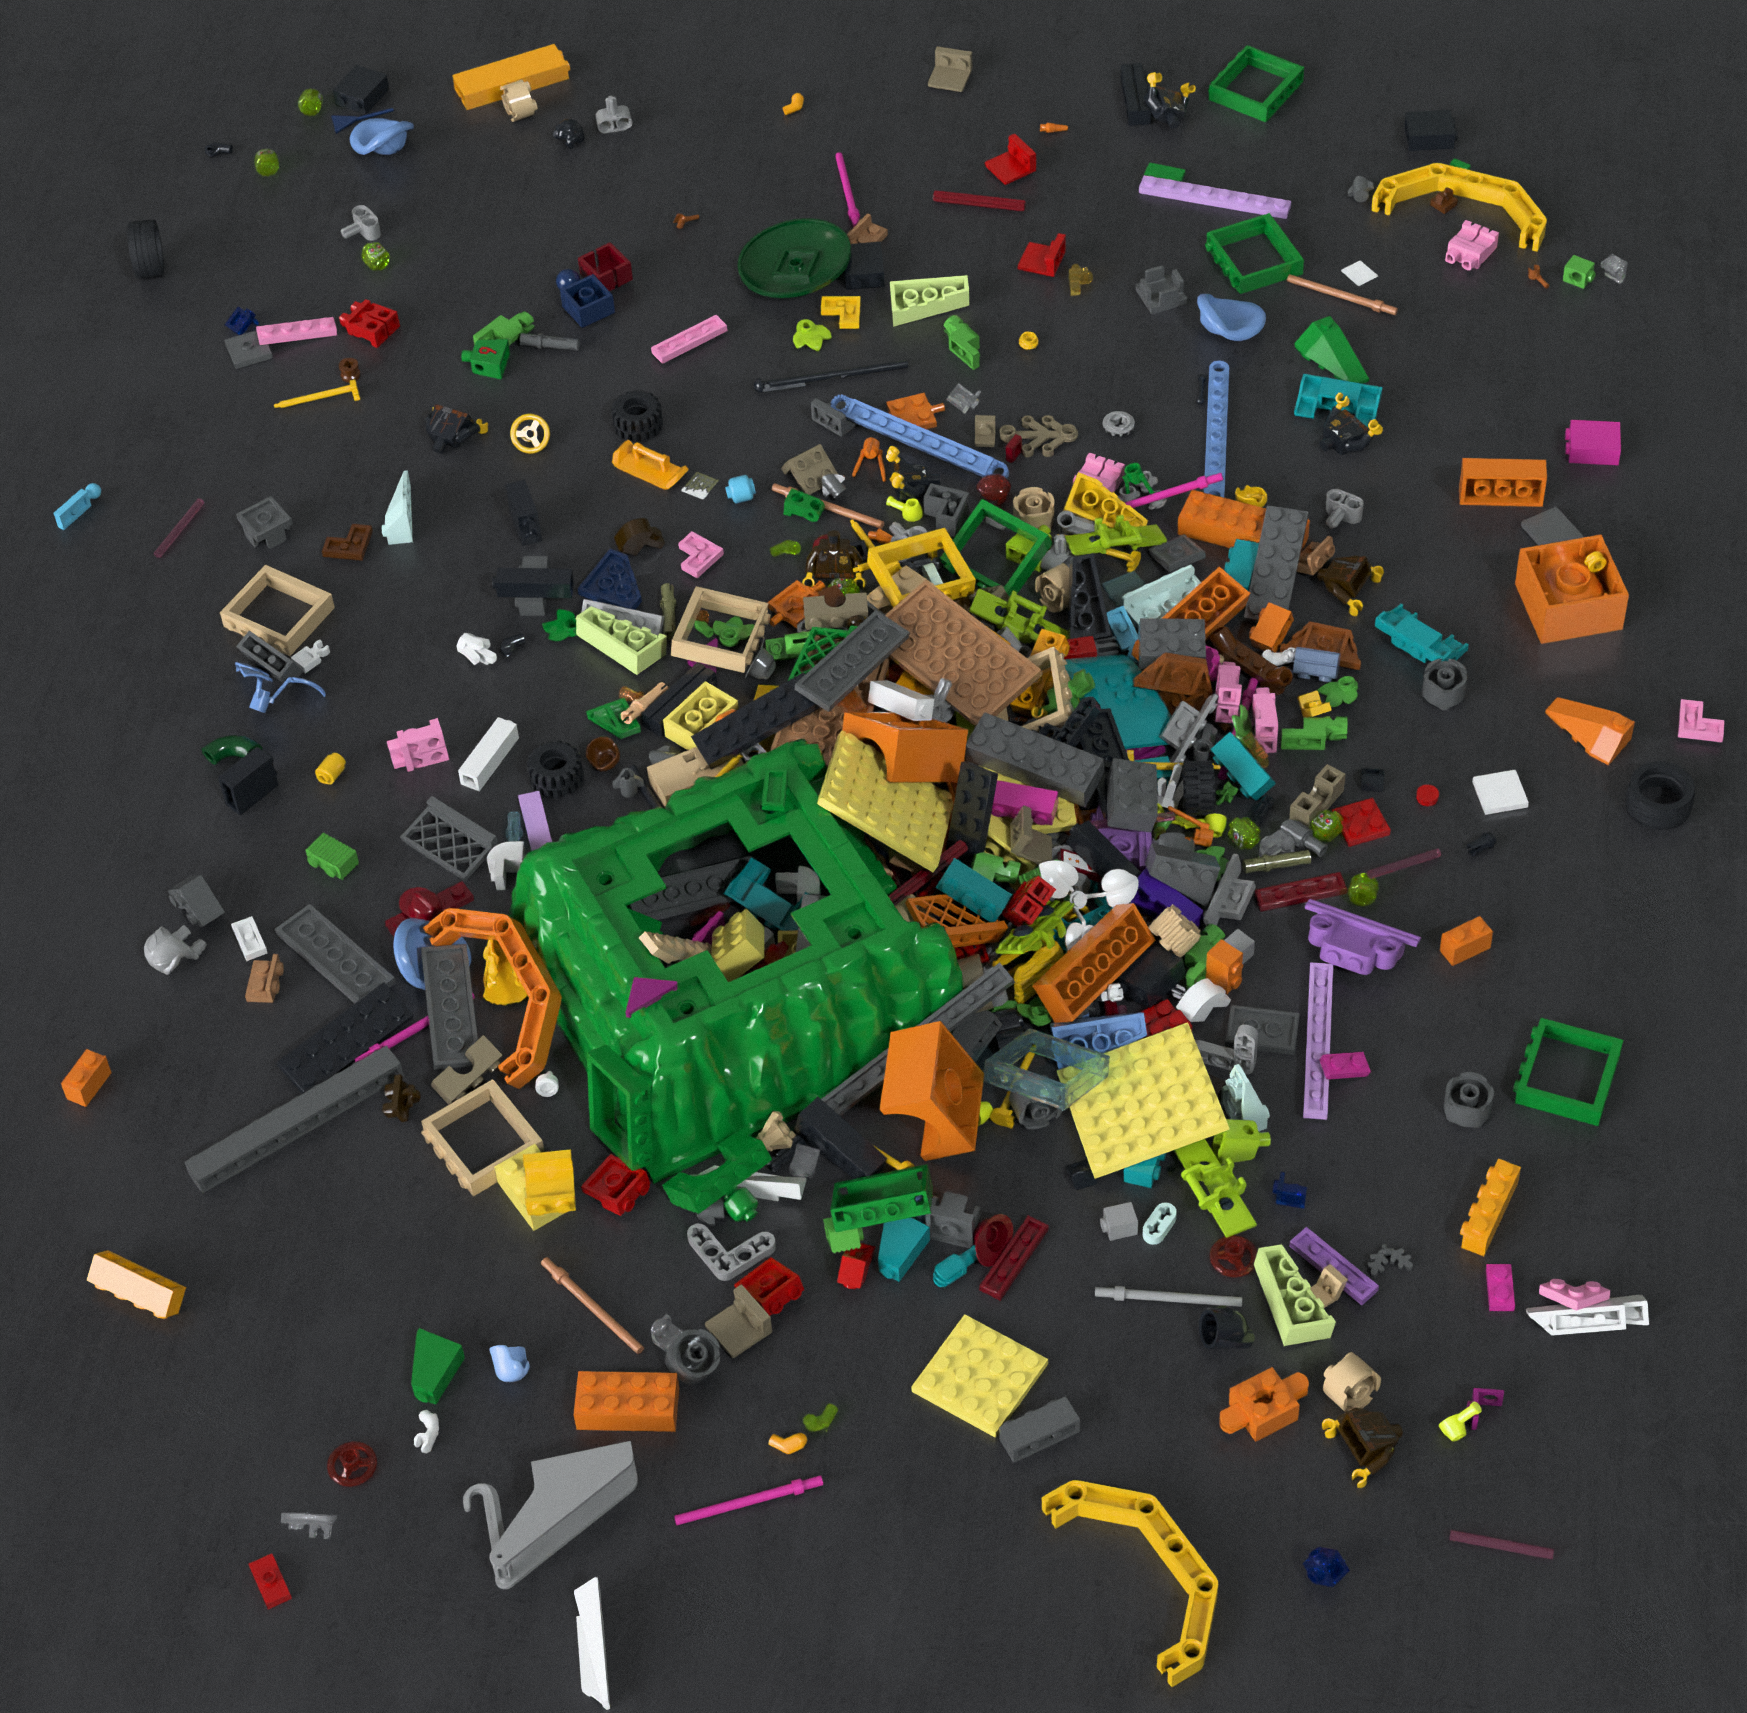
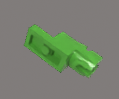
[473,311,535,345]
[943,315,980,370]
[765,631,810,661]
[1033,669,1095,718]
[1281,716,1347,750]
[947,852,1021,884]
[1185,924,1225,990]

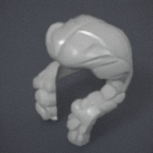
[144,925,207,975]

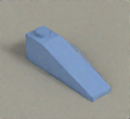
[1050,1012,1147,1070]

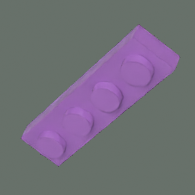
[1289,1227,1379,1305]

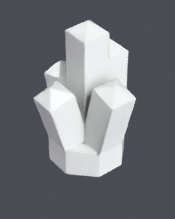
[457,633,497,665]
[1157,764,1183,809]

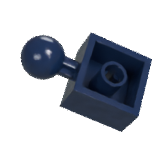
[556,269,615,328]

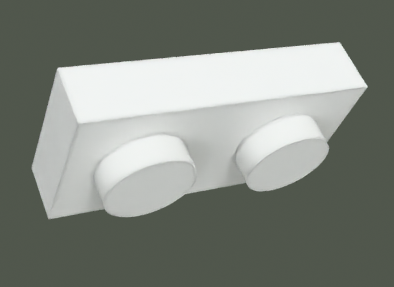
[231,916,267,961]

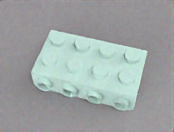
[1121,565,1201,629]

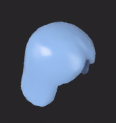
[490,1345,530,1382]

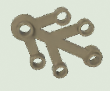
[1000,415,1078,457]

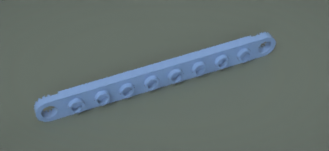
[1204,361,1229,498]
[830,394,1009,483]

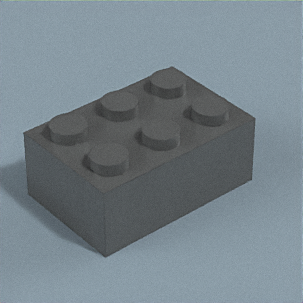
[1138,618,1206,669]
[1107,758,1158,833]

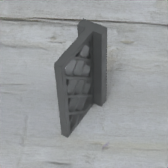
[400,796,500,882]

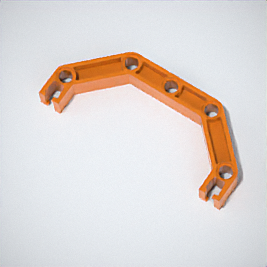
[423,908,562,1089]

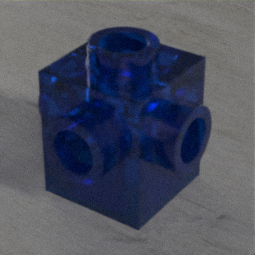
[1302,1547,1350,1587]

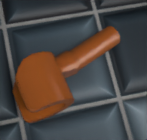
[673,213,699,229]
[1528,264,1549,289]

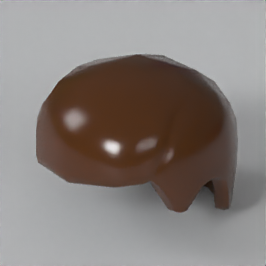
[585,736,620,771]

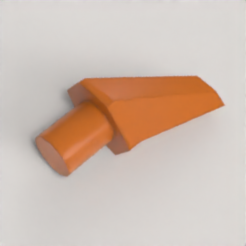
[868,529,893,544]

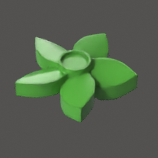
[1216,781,1238,805]

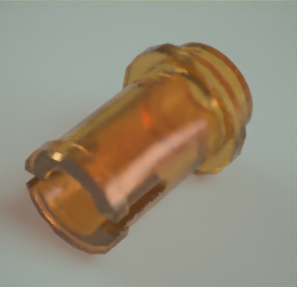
[619,686,645,703]

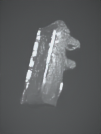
[281,1512,337,1539]

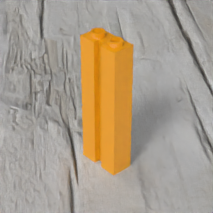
[452,44,570,110]

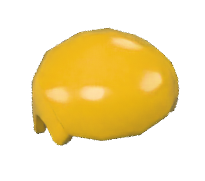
[1235,485,1267,507]

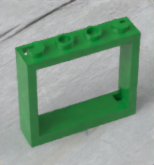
[1208,45,1304,122]
[1205,213,1304,294]
[940,499,1053,597]
[1513,1018,1623,1126]
[587,1045,653,1171]
[830,1164,933,1233]

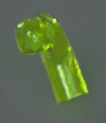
[770,540,801,557]
[803,1404,838,1432]

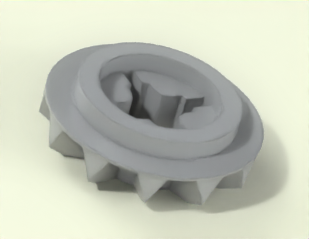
[1103,411,1135,437]

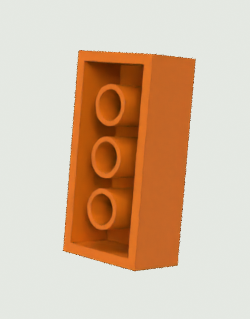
[1459,458,1547,507]
[574,1371,679,1432]

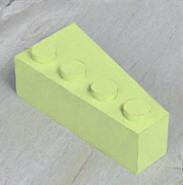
[890,275,969,327]
[576,606,667,675]
[1254,1244,1336,1346]

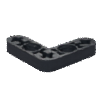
[1024,696,1101,747]

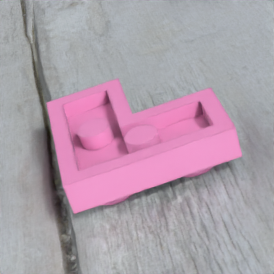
[679,531,724,579]
[1678,699,1724,742]
[1539,1279,1610,1311]

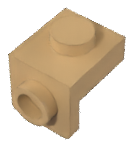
[1310,1264,1348,1308]

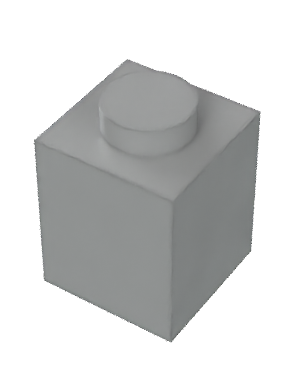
[1224,929,1255,964]
[1100,1202,1138,1241]

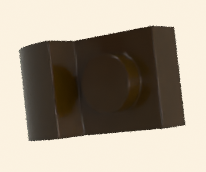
[614,518,665,556]

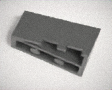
[1145,843,1220,907]

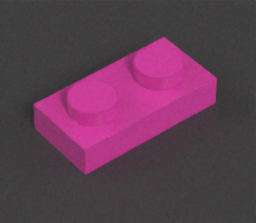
[1319,1052,1371,1079]
[1486,1264,1515,1311]

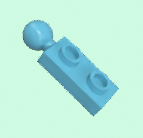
[54,483,101,530]
[1106,606,1139,664]

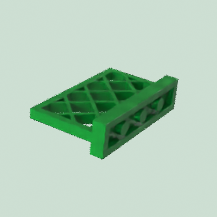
[788,626,858,681]

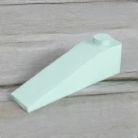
[382,470,413,545]
[1221,1064,1270,1131]

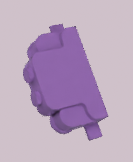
[1090,804,1152,873]
[1305,899,1421,975]

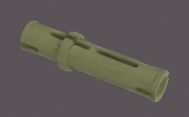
[660,583,677,639]
[1242,849,1311,874]

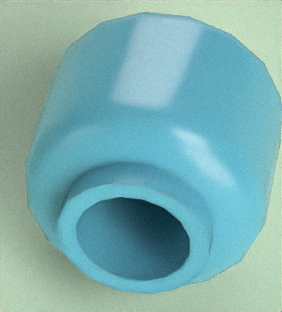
[725,475,756,504]

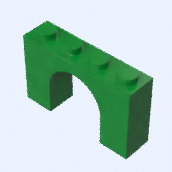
[662,1132,772,1214]

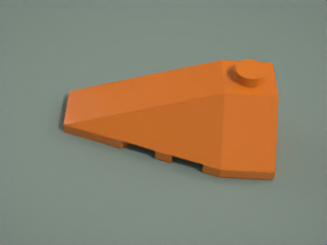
[1545,697,1635,765]

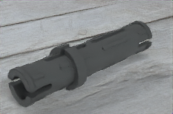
[520,333,580,351]

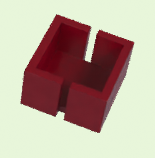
[578,242,633,291]

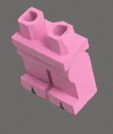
[1445,220,1499,271]
[1073,453,1125,492]
[1215,662,1242,723]
[1252,687,1278,754]
[387,718,449,772]

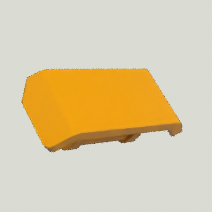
[612,440,689,490]

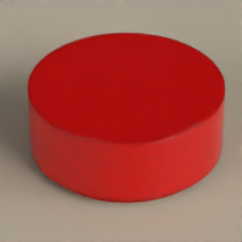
[1416,785,1439,806]

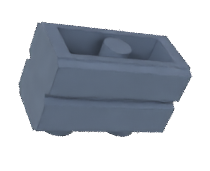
[1293,647,1341,682]

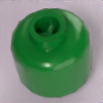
[723,1186,758,1222]

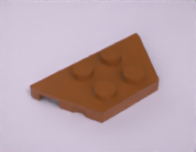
[1280,621,1361,670]
[1133,652,1213,696]

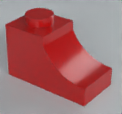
[837,1243,876,1289]

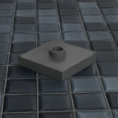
[224,331,273,369]
[1149,534,1206,572]

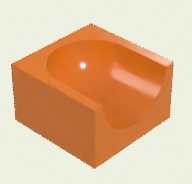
[1515,535,1629,644]
[842,712,968,782]
[880,1021,984,1161]

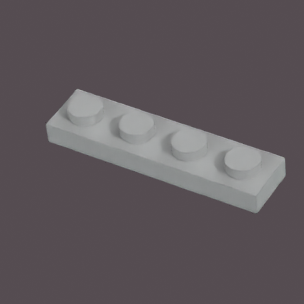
[581,599,664,635]

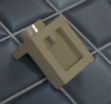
[975,415,996,447]

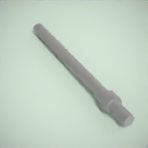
[1095,1286,1242,1307]

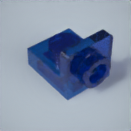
[225,307,259,335]
[1272,1172,1307,1209]

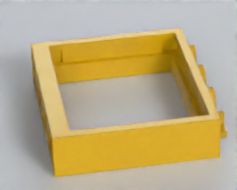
[867,528,976,608]

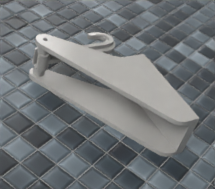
[463,1441,638,1589]

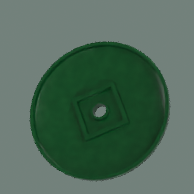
[738,218,852,298]

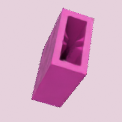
[1565,420,1621,465]

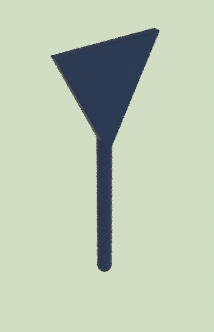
[331,108,394,134]

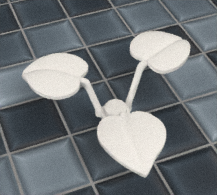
[1039,860,1139,952]

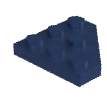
[577,549,642,610]

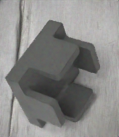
[1136,265,1187,314]
[236,496,293,549]
[925,1192,981,1248]

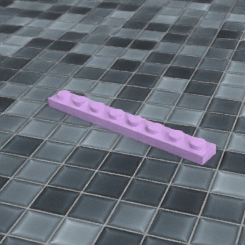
[1139,175,1291,219]
[1303,963,1333,1120]

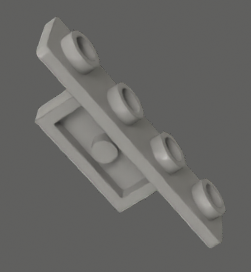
[1159,693,1218,763]
[1203,854,1256,927]

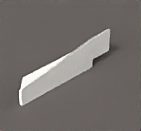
[691,1165,806,1201]
[1526,1295,1649,1335]
[574,1577,610,1710]

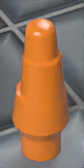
[1040,123,1068,133]

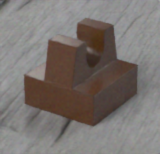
[1430,187,1458,214]

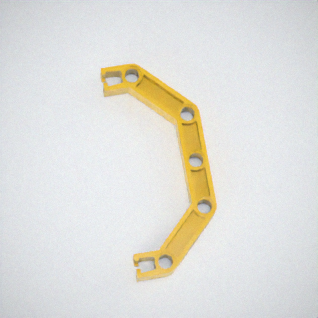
[1372,163,1547,252]
[1042,1480,1218,1687]

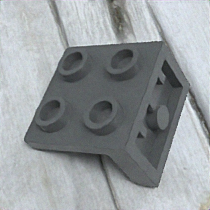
[811,398,857,437]

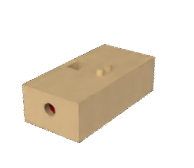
[647,747,744,808]

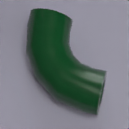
[202,735,262,765]

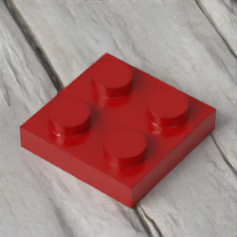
[1331,798,1391,847]

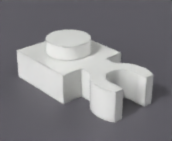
[291,640,330,674]

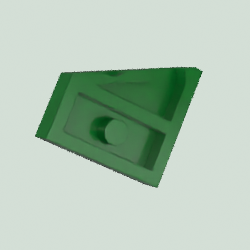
[586,698,641,739]

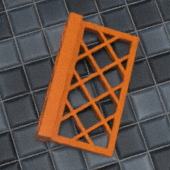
[905,894,1008,947]

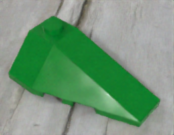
[1294,316,1369,384]

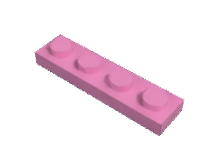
[651,315,727,364]
[256,317,337,345]

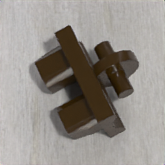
[382,1074,421,1122]

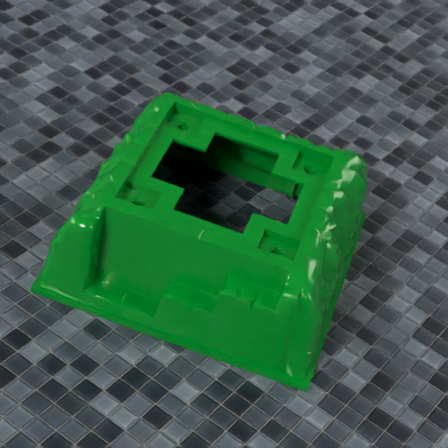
[507,739,964,1184]

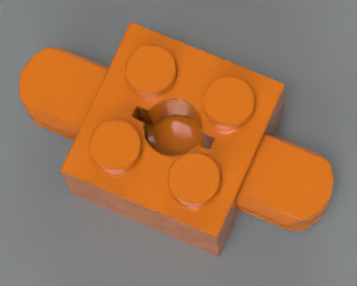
[1219,1367,1309,1442]

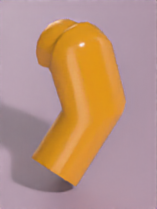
[783,93,804,115]
[768,1433,807,1454]

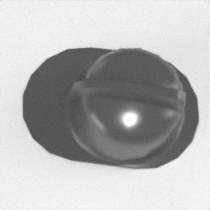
[745,636,776,680]

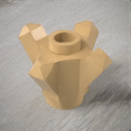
[756,1111,797,1151]

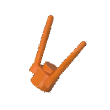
[852,437,886,482]
[1168,806,1214,847]

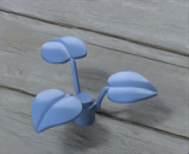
[235,662,326,713]

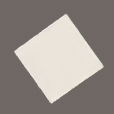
[1472,770,1529,815]

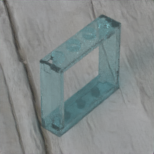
[984,1028,1110,1110]

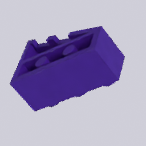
[1131,868,1203,929]

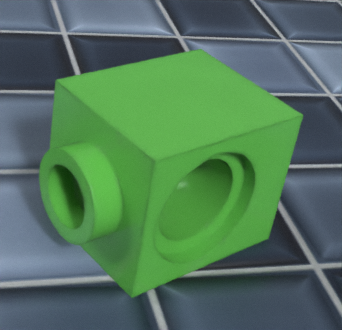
[1563,255,1596,289]

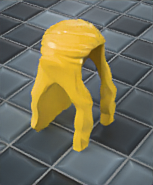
[483,940,528,1006]
[992,940,1064,1004]

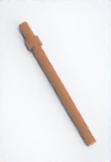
[1287,274,1398,315]
[772,483,884,529]
[541,1257,644,1354]

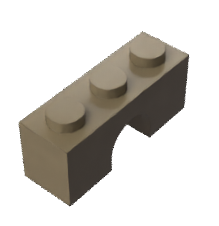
[803,592,868,630]
[1289,764,1346,829]
[431,1035,502,1105]

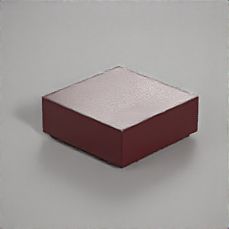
[1006,434,1022,463]

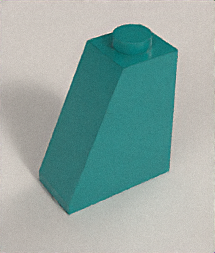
[878,1218,930,1282]

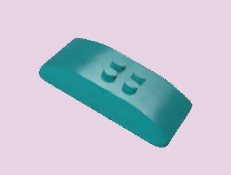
[1065,654,1172,749]

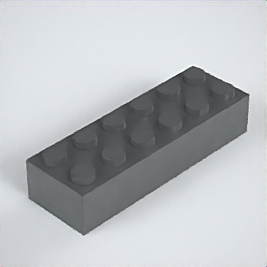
[965,712,1105,807]

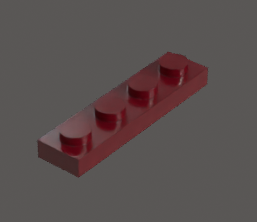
[385,881,474,937]

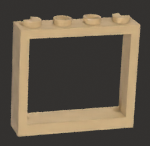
[220,565,335,656]
[671,586,771,673]
[996,646,1075,736]
[421,1079,545,1197]

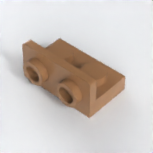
[847,213,888,244]
[1297,536,1335,575]
[245,954,284,1003]

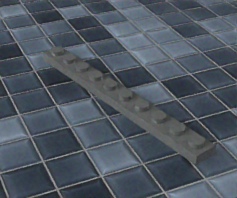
[821,963,1015,1116]

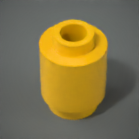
[315,753,346,784]

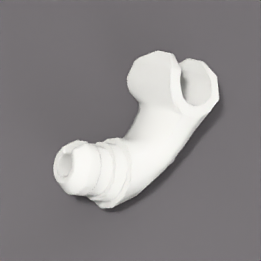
[1261,647,1296,666]
[414,1410,439,1453]

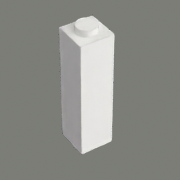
[868,680,934,721]
[458,717,519,792]

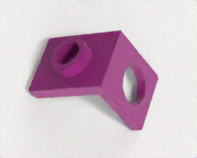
[1467,1388,1504,1430]

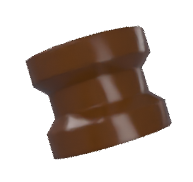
[339,358,360,383]

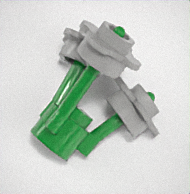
[1118,463,1167,510]

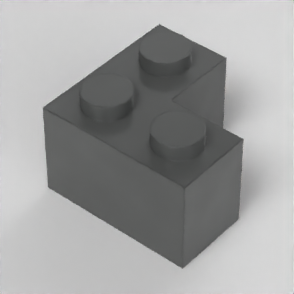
[924,483,970,538]
[167,875,225,927]

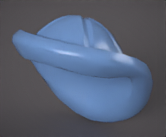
[350,118,414,155]
[1197,294,1266,341]
[393,918,471,990]

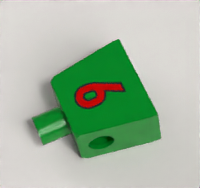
[462,339,510,379]

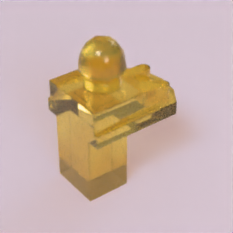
[1069,264,1093,296]
[1242,732,1269,768]

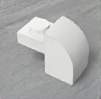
[487,841,526,890]
[775,866,821,902]
[1176,978,1231,1022]

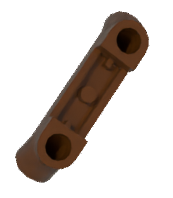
[1210,626,1293,695]

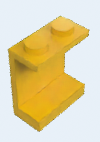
[523,1149,576,1216]

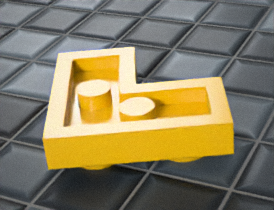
[821,296,861,329]

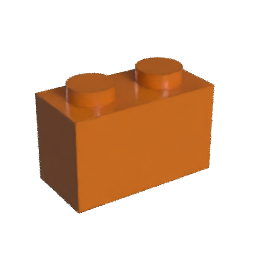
[1249,602,1294,653]
[1440,916,1493,966]
[1206,939,1243,995]
[61,1049,111,1107]

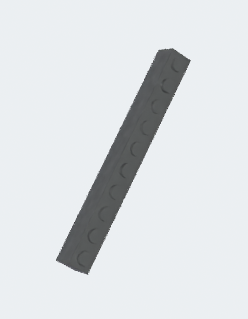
[185,1046,404,1194]

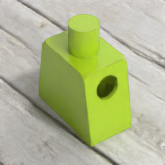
[1006,525,1052,572]
[1211,1119,1271,1165]

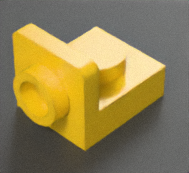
[1298,691,1332,717]

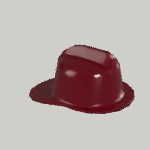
[399,887,446,921]
[974,1214,1013,1267]

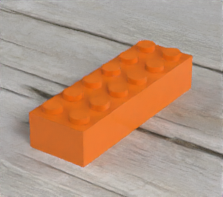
[1178,490,1310,553]
[1131,567,1251,661]
[1032,903,1156,1023]

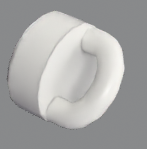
[535,1071,559,1097]

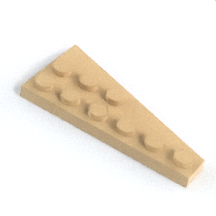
[639,931,712,964]

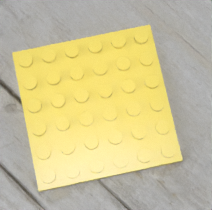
[817,730,953,872]
[1057,1022,1230,1179]

